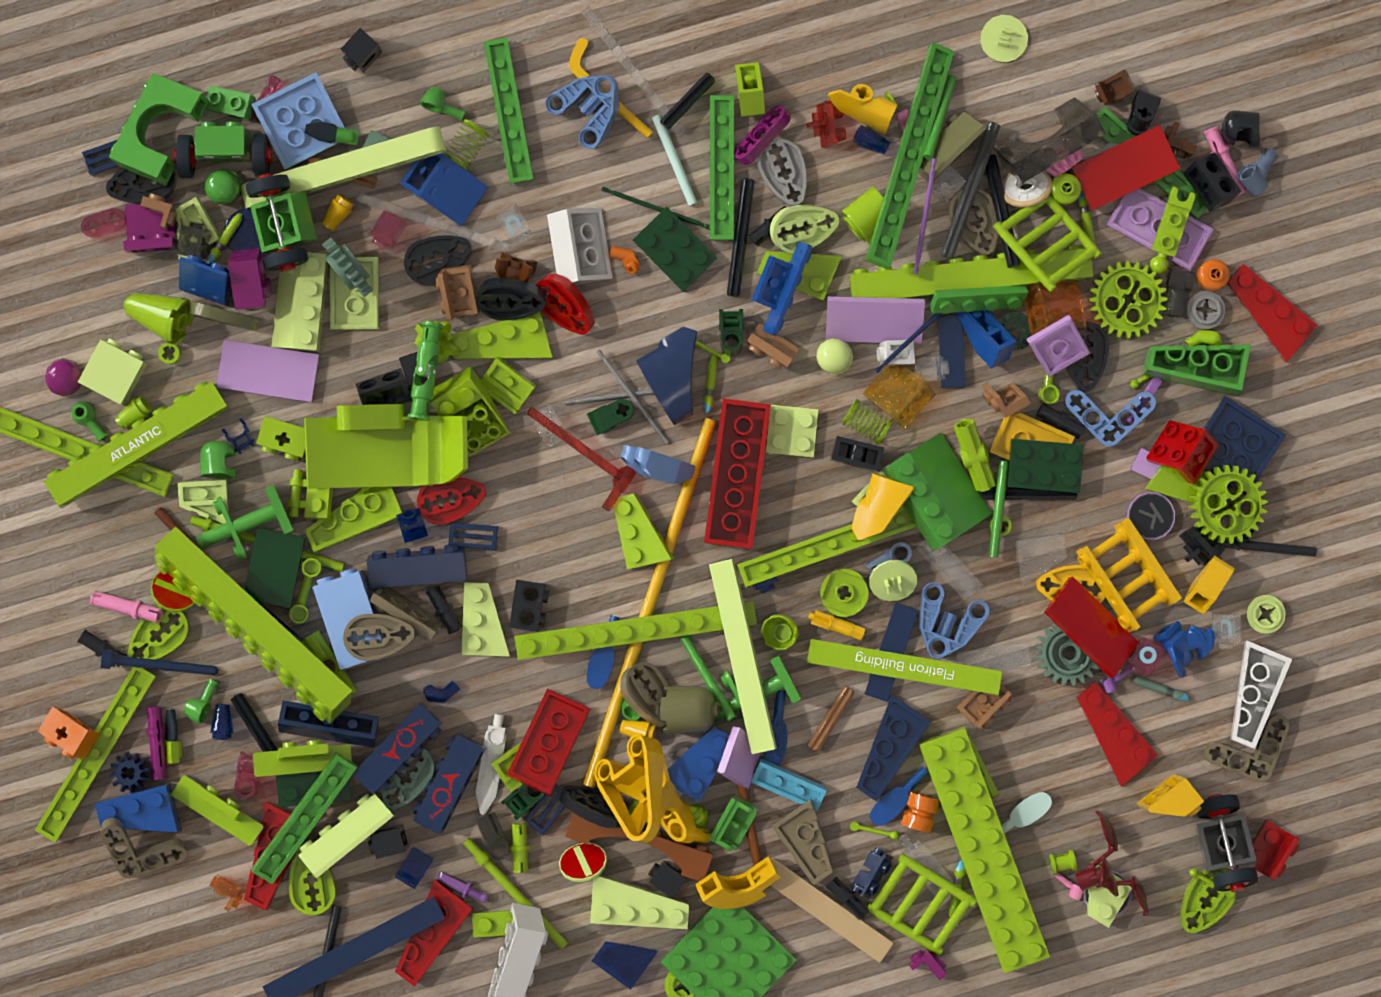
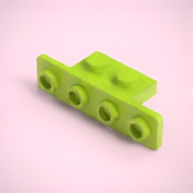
[253,740,352,777]
[171,775,264,846]

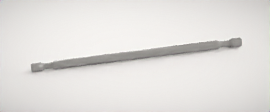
[597,349,669,444]
[565,389,654,405]

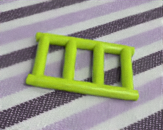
[993,194,1102,292]
[866,853,977,956]

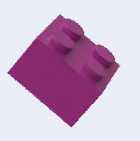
[228,248,272,310]

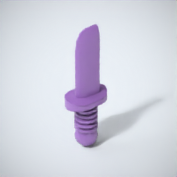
[1125,378,1163,425]
[438,872,488,903]

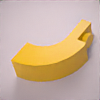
[695,856,781,909]

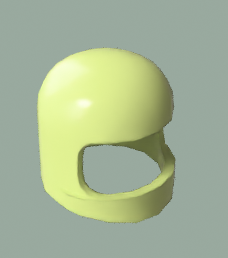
[816,338,853,376]

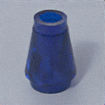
[852,125,890,155]
[210,704,234,740]

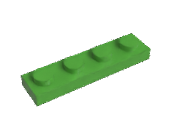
[929,285,1028,314]

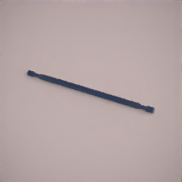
[874,313,942,374]

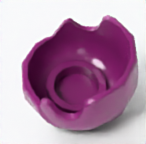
[45,358,82,397]

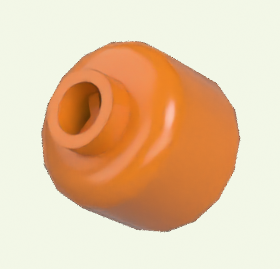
[1196,259,1230,292]

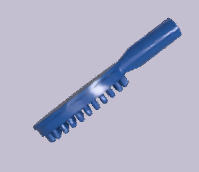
[587,615,620,689]
[763,690,788,765]
[870,766,929,826]

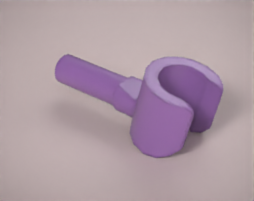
[1101,667,1132,693]

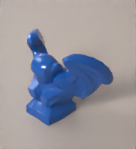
[1153,621,1215,678]

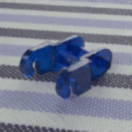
[222,418,255,455]

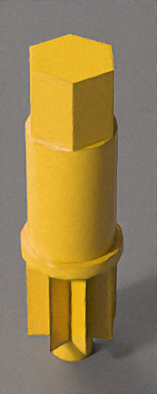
[808,610,865,640]

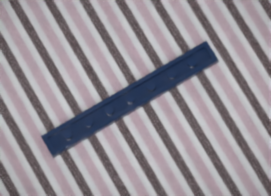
[262,896,446,997]

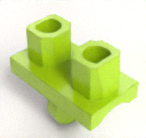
[414,320,460,363]

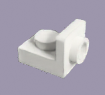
[877,340,915,367]

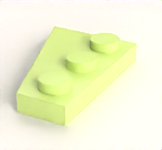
[462,582,510,657]

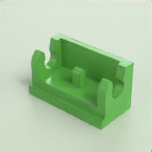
[709,795,760,851]

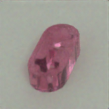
[81,208,126,238]

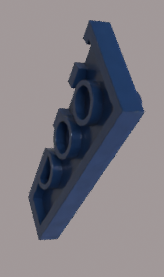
[856,694,932,802]

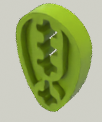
[127,606,190,660]
[289,849,337,915]
[1180,869,1236,933]

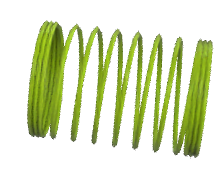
[443,119,489,171]
[842,399,893,445]

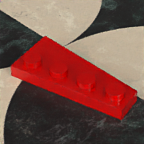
[1227,264,1317,363]
[1076,681,1158,787]
[244,802,294,911]
[395,879,474,986]

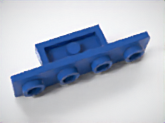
[751,241,812,336]

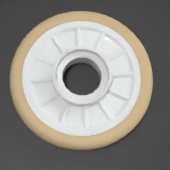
[1002,166,1052,207]

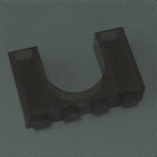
[993,97,1106,184]

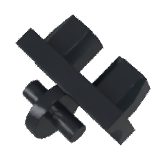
[1179,526,1225,566]

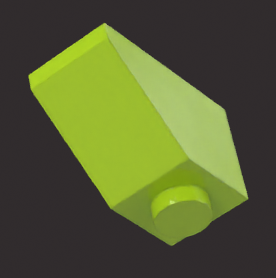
[735,62,765,116]

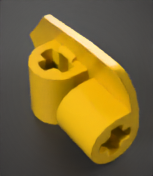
[828,84,898,135]
[851,473,915,541]

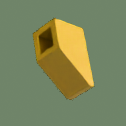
[1183,555,1235,614]

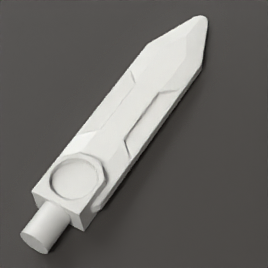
[476,714,507,815]

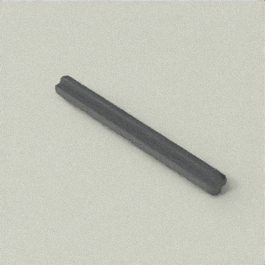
[941,121,1000,259]

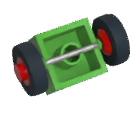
[174,122,273,178]
[246,174,317,272]

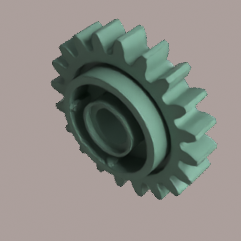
[322,238,373,297]
[1035,622,1099,686]

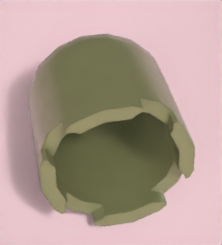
[660,685,720,734]

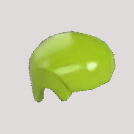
[760,614,799,651]

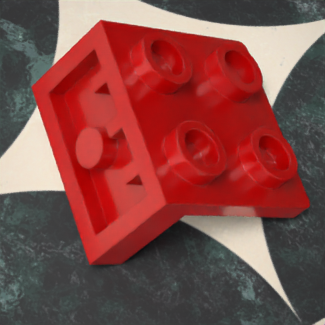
[1146,420,1219,485]
[1252,820,1300,880]

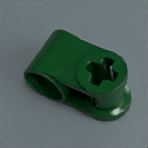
[719,309,744,356]
[587,399,635,435]
[501,784,544,820]

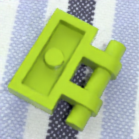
[287,469,333,520]

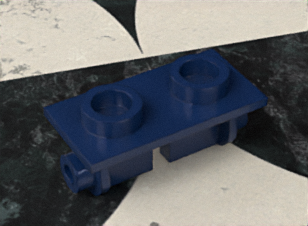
[852,848,893,899]

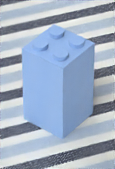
[313,568,386,670]

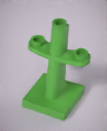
[196,483,294,560]
[714,654,802,725]

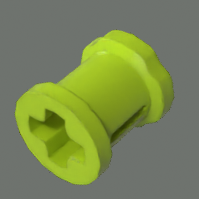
[1048,849,1077,875]

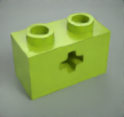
[256,416,306,461]

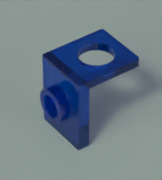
[394,847,434,889]

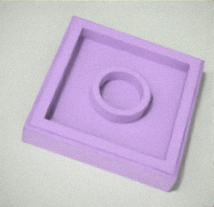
[1027,315,1090,377]
[717,726,761,789]

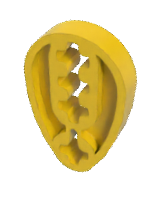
[1036,565,1105,604]

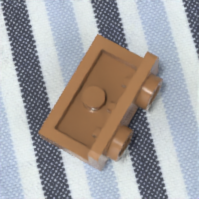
[140,194,177,231]
[436,265,480,321]
[746,324,799,369]
[982,382,1031,418]
[956,684,1012,729]

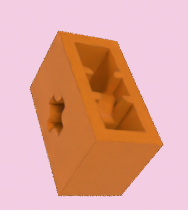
[38,707,100,759]

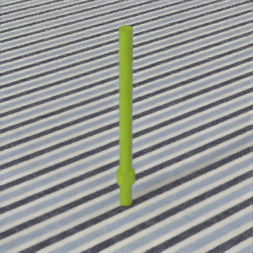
[462,837,568,950]

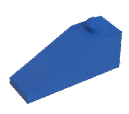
[956,310,1017,369]

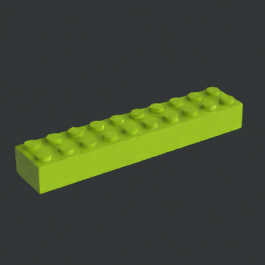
[154,526,352,724]
[919,726,1050,973]

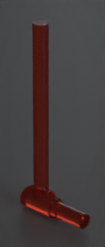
[527,407,637,512]

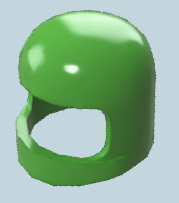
[205,169,242,205]
[200,441,237,479]

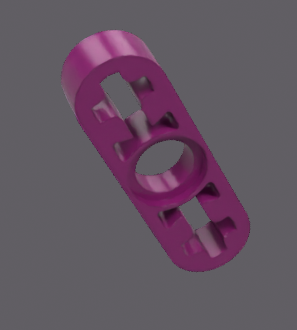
[734,105,791,165]

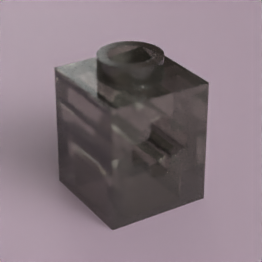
[176,222,211,259]

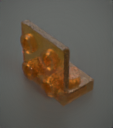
[1025,281,1087,336]

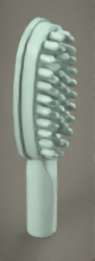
[1002,792,1052,833]

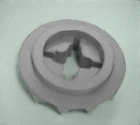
[1186,291,1225,329]

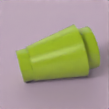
[115,396,152,429]

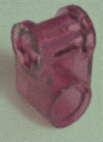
[234,751,261,799]

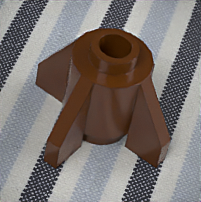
[495,252,538,282]

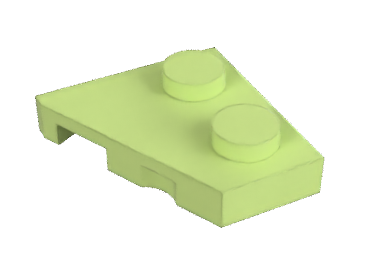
[176,197,220,259]
[178,479,230,524]
[1087,862,1132,928]

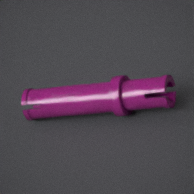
[146,706,168,780]

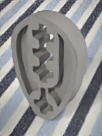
[757,139,807,207]

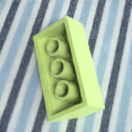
[271,252,329,353]
[298,794,393,878]

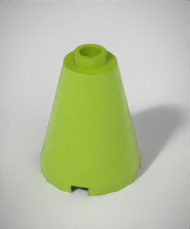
[123,293,194,345]

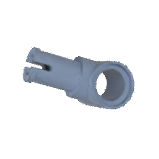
[1237,148,1279,196]
[865,542,912,575]

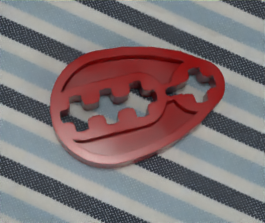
[535,274,595,335]
[417,477,486,525]

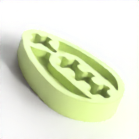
[770,205,839,254]

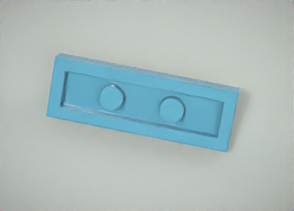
[751,759,827,811]

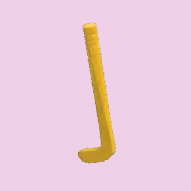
[569,38,653,139]

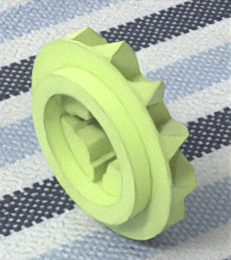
[1246,595,1286,634]

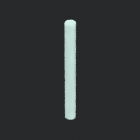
[652,114,698,206]

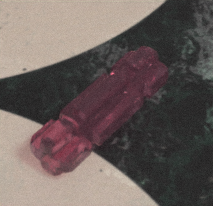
[252,75,282,121]

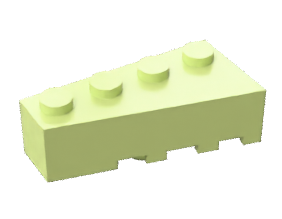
[590,874,689,929]

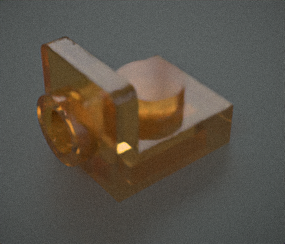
[209,874,243,912]

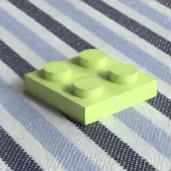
[766,405,818,458]

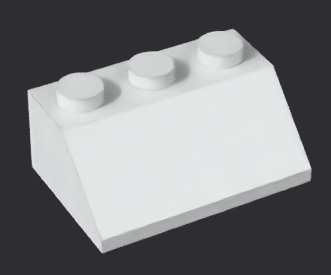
[547,208,613,285]

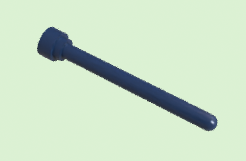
[100,649,219,675]

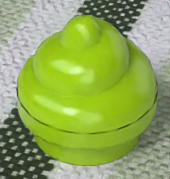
[690,804,708,829]

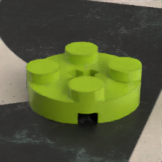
[820,569,869,617]

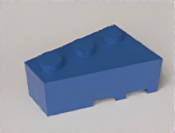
[667,725,730,802]
[95,783,182,832]

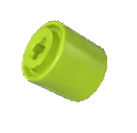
[842,187,884,244]

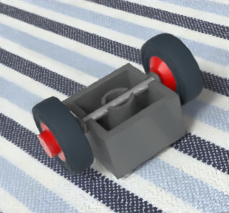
[1196,794,1258,892]

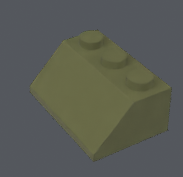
[919,112,987,182]

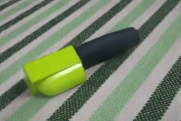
[165,709,182,763]

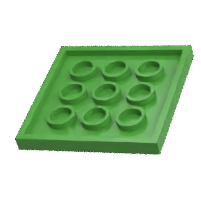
[660,907,796,997]

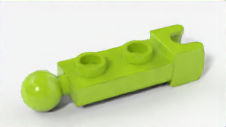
[1150,186,1196,274]

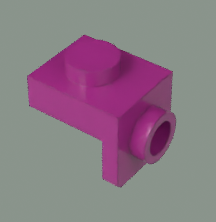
[909,949,947,981]

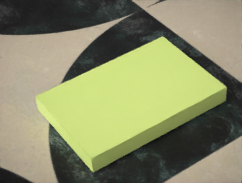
[330,257,379,330]

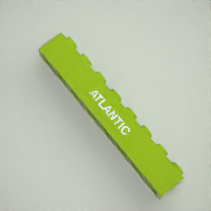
[43,381,229,508]

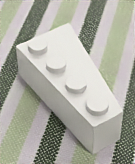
[1230,640,1292,749]
[488,903,548,997]

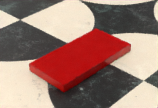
[1072,125,1181,210]
[1044,576,1139,678]
[506,688,591,796]

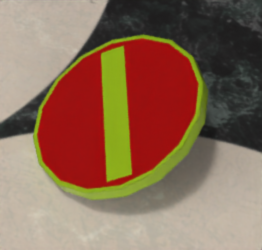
[150,571,194,612]

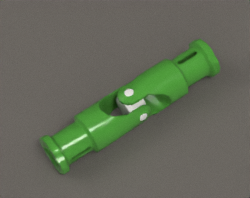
[408,321,443,421]

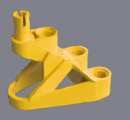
[594,734,711,844]

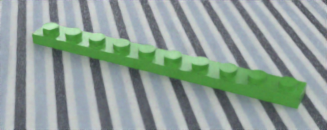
[865,42,954,269]

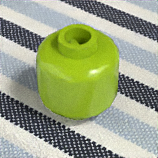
[1050,173,1082,206]

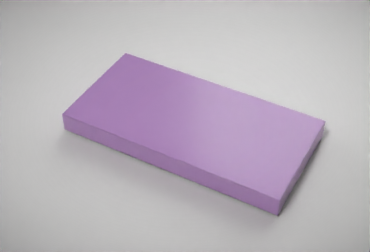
[1106,188,1214,272]
[825,296,925,344]
[216,340,320,403]

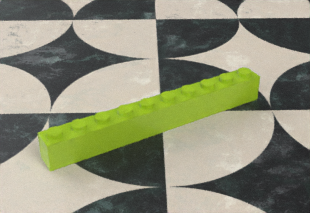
[849,245,1093,299]

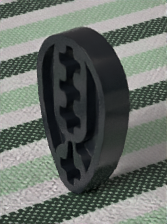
[106,168,177,204]
[404,235,472,286]
[476,277,547,321]
[1066,321,1109,392]
[560,785,630,828]

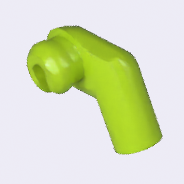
[1185,329,1222,346]

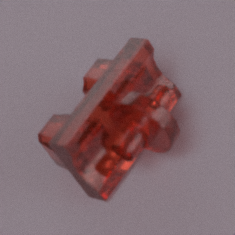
[806,100,847,148]

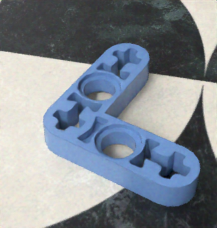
[1065,390,1156,447]

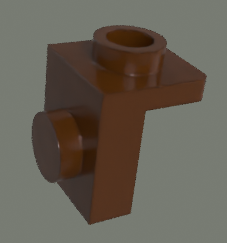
[1095,70,1136,106]
[1164,122,1197,159]

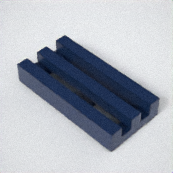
[82,140,118,176]
[448,522,499,550]
[524,784,565,835]

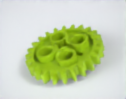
[1088,260,1168,339]
[1188,465,1268,544]

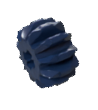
[109,752,151,793]

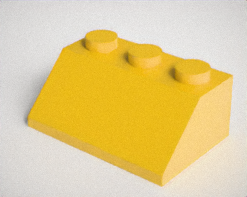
[1136,774,1204,817]

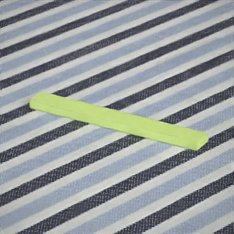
[709,559,777,754]

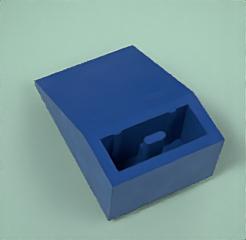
[400,153,488,227]
[179,255,233,307]

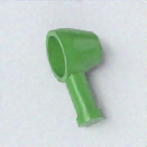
[420,87,465,122]
[71,401,108,442]
[184,679,220,724]

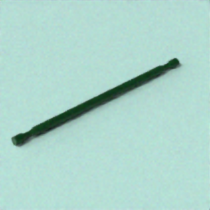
[601,187,710,230]

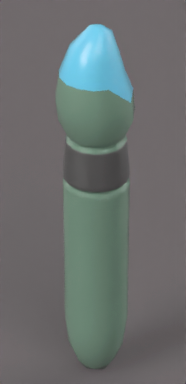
[1132,677,1189,701]

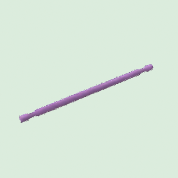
[913,158,937,274]

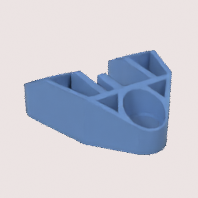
[545,75,620,149]
[620,445,696,484]
[918,582,990,658]

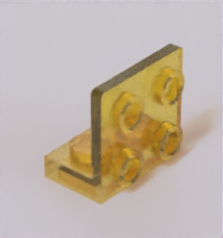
[863,365,936,430]

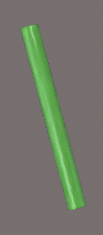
[923,75,957,160]
[989,461,1009,558]
[680,635,736,722]

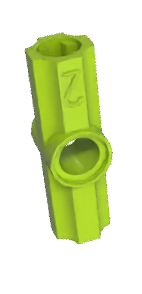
[954,418,996,492]
[301,630,358,695]

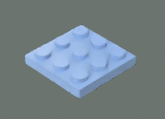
[251,72,345,169]

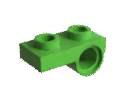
[206,85,257,121]

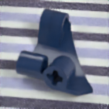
[636,326,697,425]

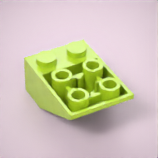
[430,366,510,457]

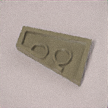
[772,798,834,885]

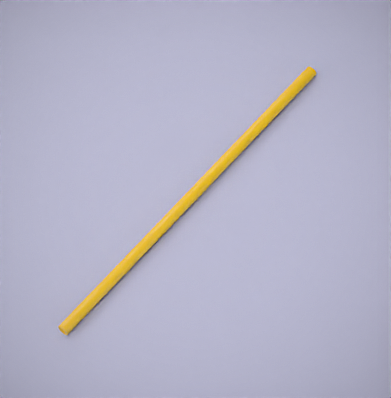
[583,418,717,788]

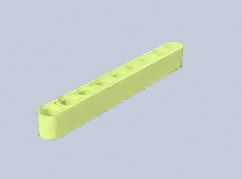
[240,127,446,210]

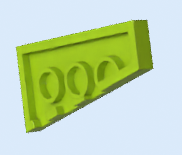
[451,311,553,359]
[305,487,404,554]

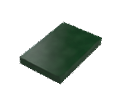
[245,527,306,608]

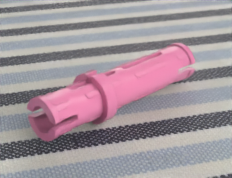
[1204,126,1247,196]
[90,590,163,624]

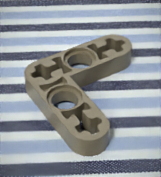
[1203,715,1290,782]
[101,818,187,878]

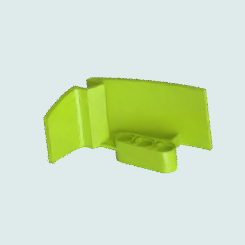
[304,404,468,489]

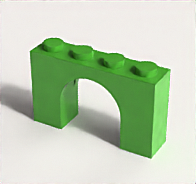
[109,73,210,186]

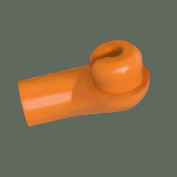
[609,245,640,275]

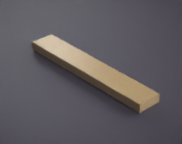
[770,859,893,963]

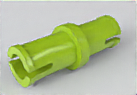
[511,822,530,873]

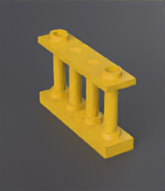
[1076,517,1182,632]

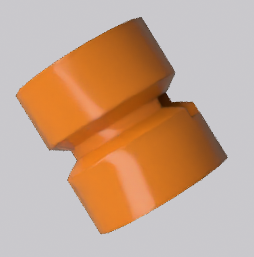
[901,792,940,834]

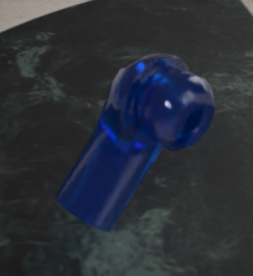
[423,680,460,703]

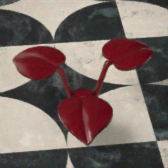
[1076,811,1149,916]

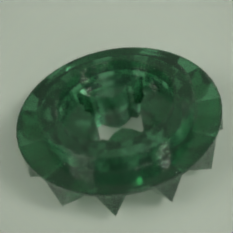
[999,312,1035,350]

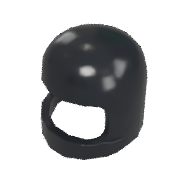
[1221,110,1260,149]

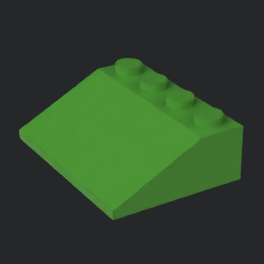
[882,432,992,551]

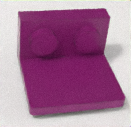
[123,202,177,253]

